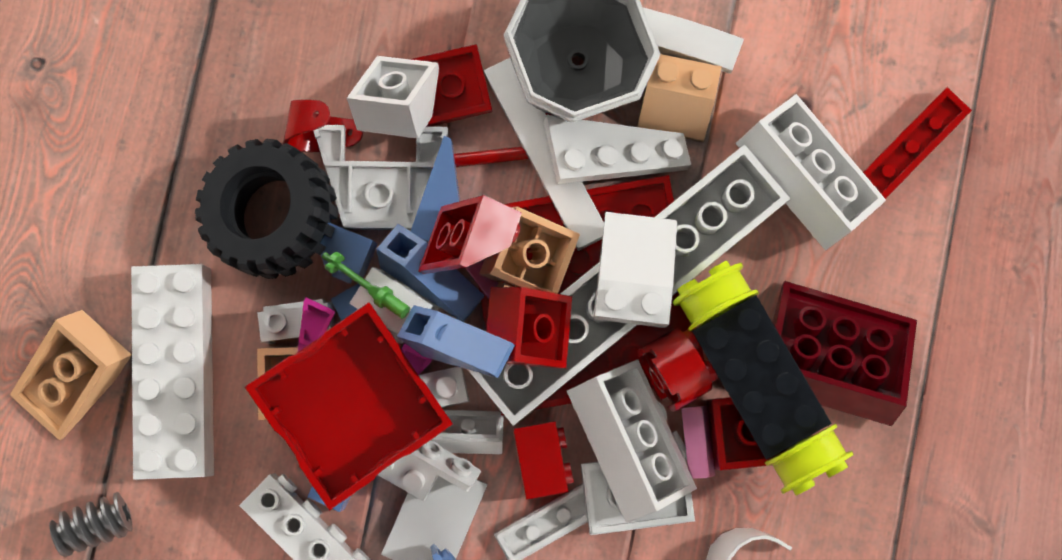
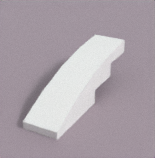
[643,8,744,74]

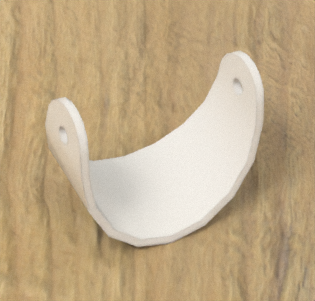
[706,528,792,560]

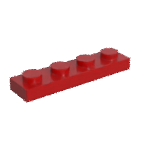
[863,87,972,199]

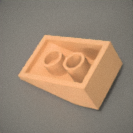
[10,310,132,440]

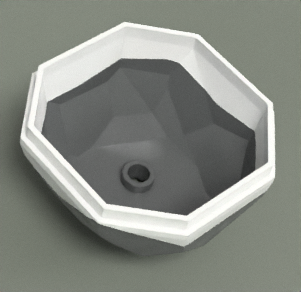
[504,0,661,122]

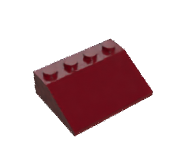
[772,281,917,426]

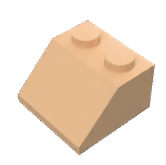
[637,54,722,142]

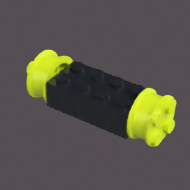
[672,261,854,496]

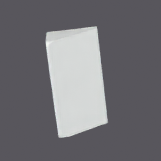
[432,410,504,455]

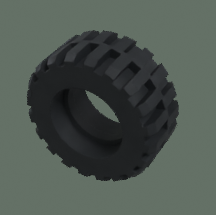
[195,139,338,279]

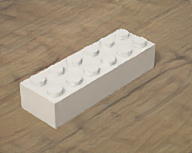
[131,264,214,480]

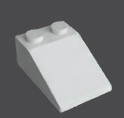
[593,212,677,328]

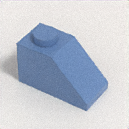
[320,222,378,284]

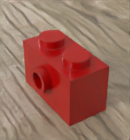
[514,421,574,500]

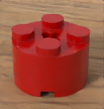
[637,328,718,412]

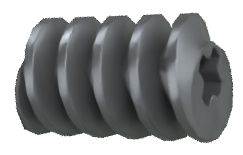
[49,492,133,557]

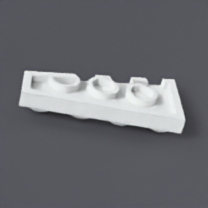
[543,115,691,184]

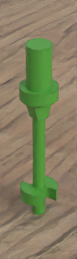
[322,252,410,319]

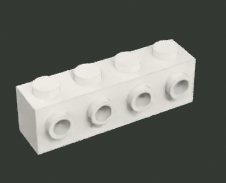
[239,473,371,560]

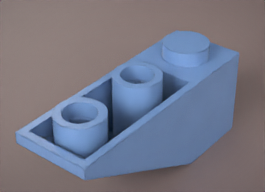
[377,224,484,322]
[397,305,515,378]

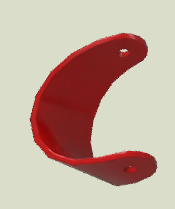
[283,100,364,153]

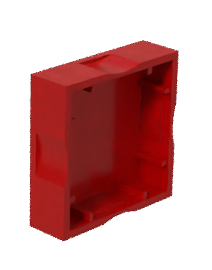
[245,302,453,511]

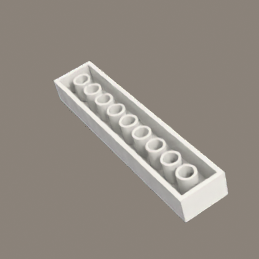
[468,144,790,426]

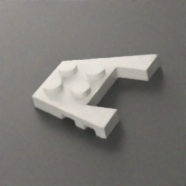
[313,125,448,230]

